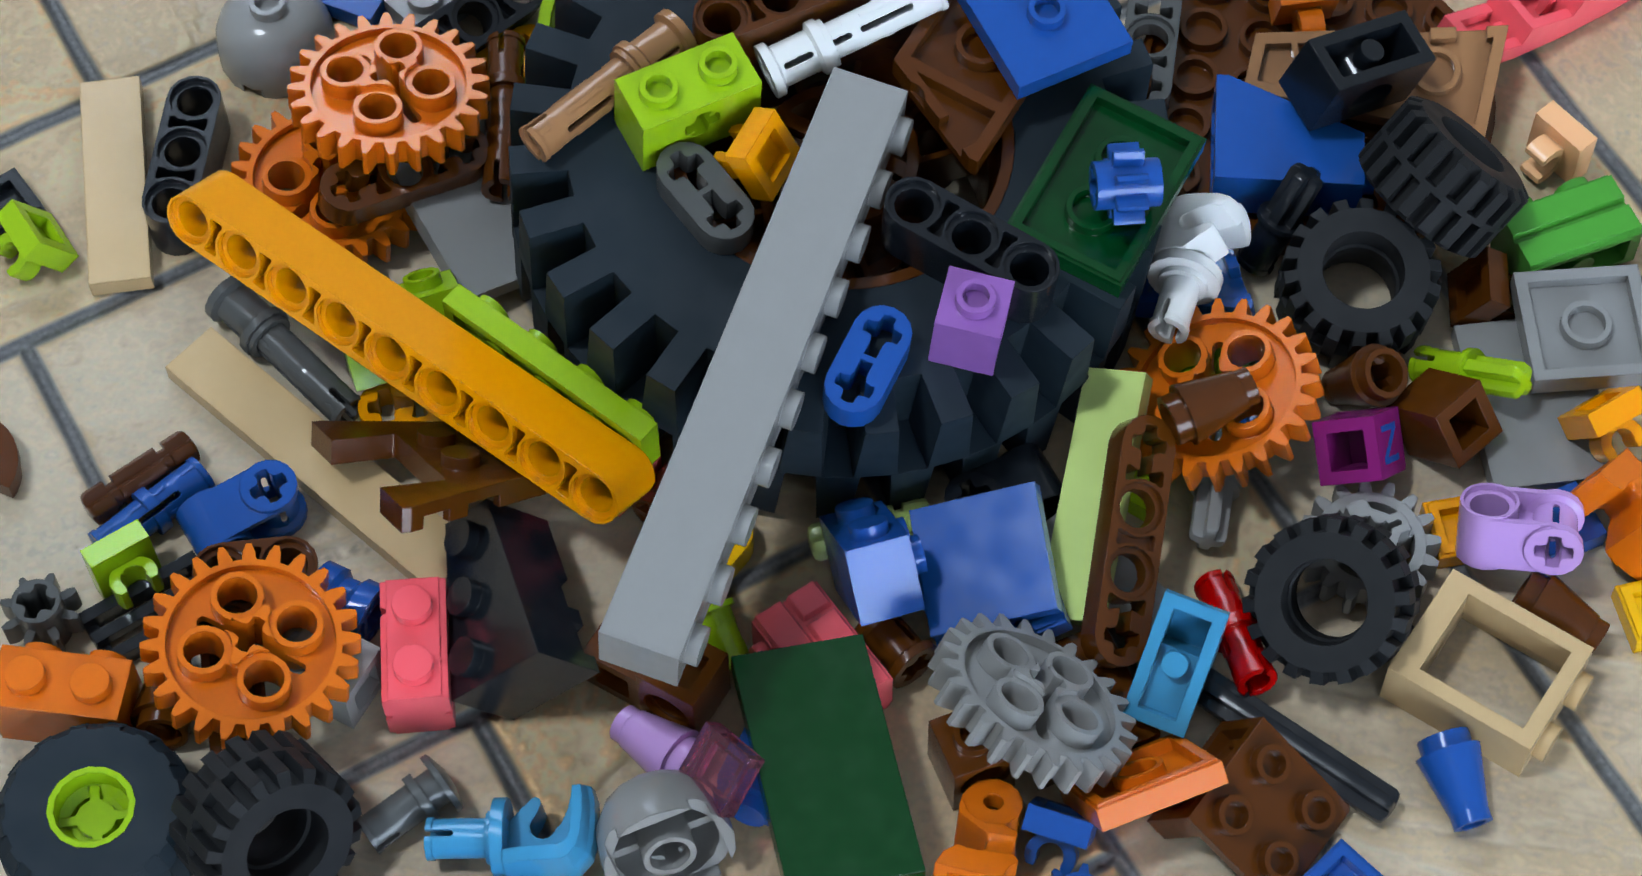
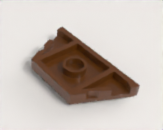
[892,0,1027,175]

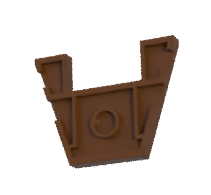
[311,421,548,534]

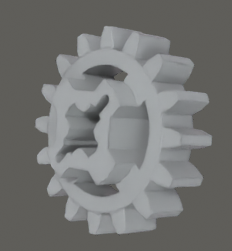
[1302,482,1442,614]

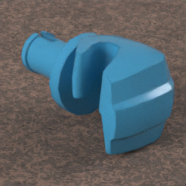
[424,784,600,876]

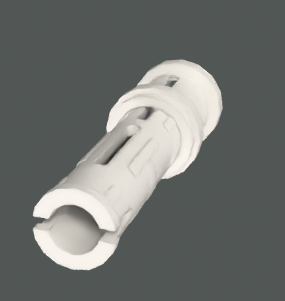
[753,0,949,99]

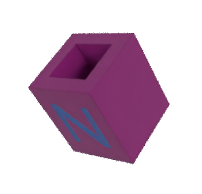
[1312,406,1406,486]

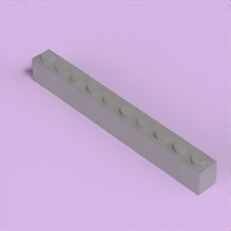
[598,67,914,686]

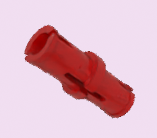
[1194,569,1278,696]

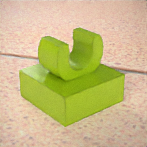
[0,199,79,281]
[80,519,164,610]

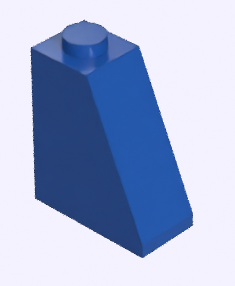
[1209,74,1374,216]

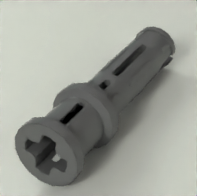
[205,276,361,421]

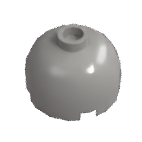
[216,0,335,99]
[596,769,736,876]

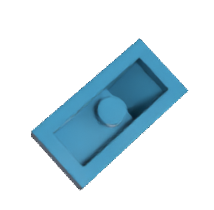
[1123,589,1230,738]

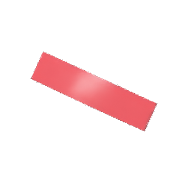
[1437,0,1630,63]

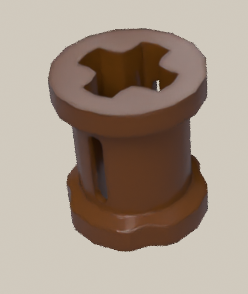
[855,616,937,689]

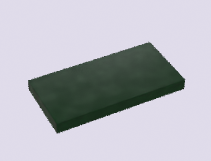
[731,634,926,876]

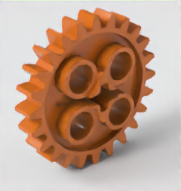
[287,12,490,175]
[231,111,418,264]
[1118,298,1325,492]
[139,543,361,750]

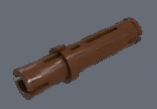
[481,30,526,202]

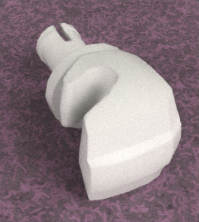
[1147,193,1251,344]

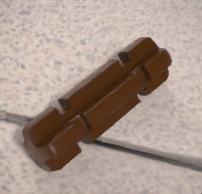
[80,431,200,525]

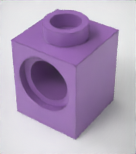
[928,266,1015,376]

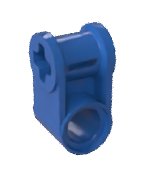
[176,460,308,555]

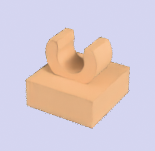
[1520,100,1598,184]

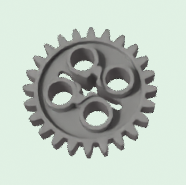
[928,613,1138,794]

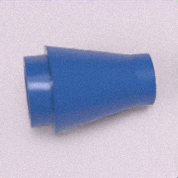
[1416,727,1493,832]

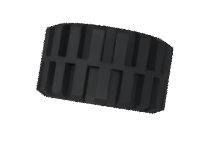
[1358,96,1529,258]
[1274,198,1442,368]
[1242,513,1421,686]
[169,729,362,876]

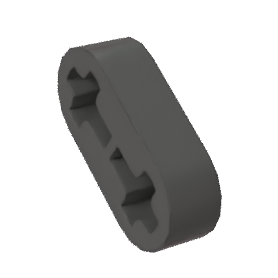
[656,142,755,255]

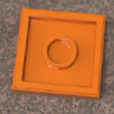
[1059,734,1229,832]

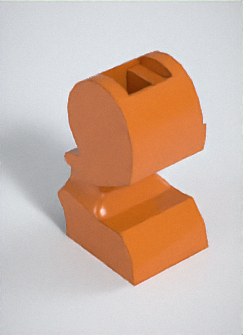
[1570,448,1642,581]
[933,779,1023,876]

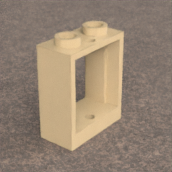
[1379,569,1594,777]

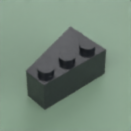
[444,499,600,720]

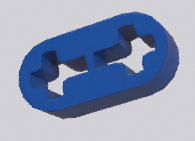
[822,305,913,428]

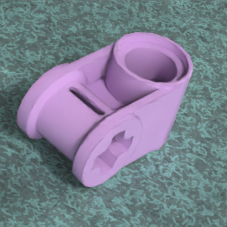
[1455,483,1585,575]

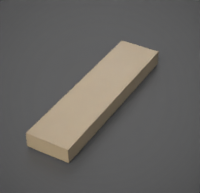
[79,76,154,296]

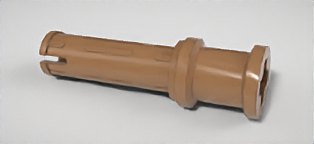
[519,9,698,163]

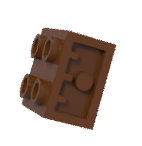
[1147,717,1350,876]

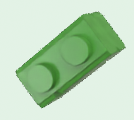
[1490,175,1642,275]

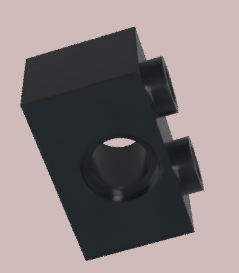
[1278,10,1436,132]

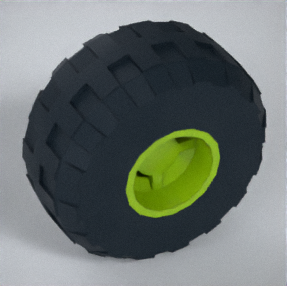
[0,722,193,876]

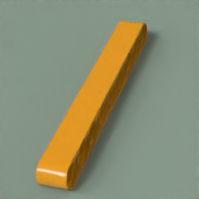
[167,170,655,524]

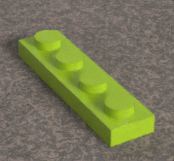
[442,284,661,464]

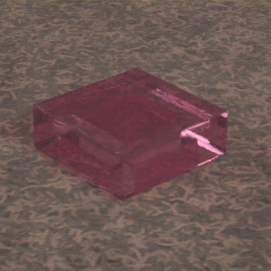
[679,721,765,818]

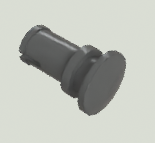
[356,754,464,854]

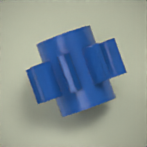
[1089,142,1164,226]

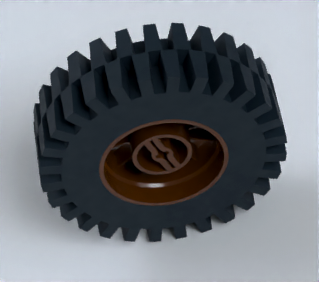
[508,0,1168,518]

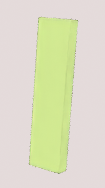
[1050,367,1153,626]

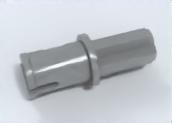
[1188,428,1241,550]

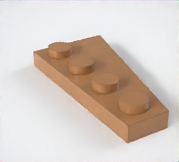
[1245,25,1509,137]

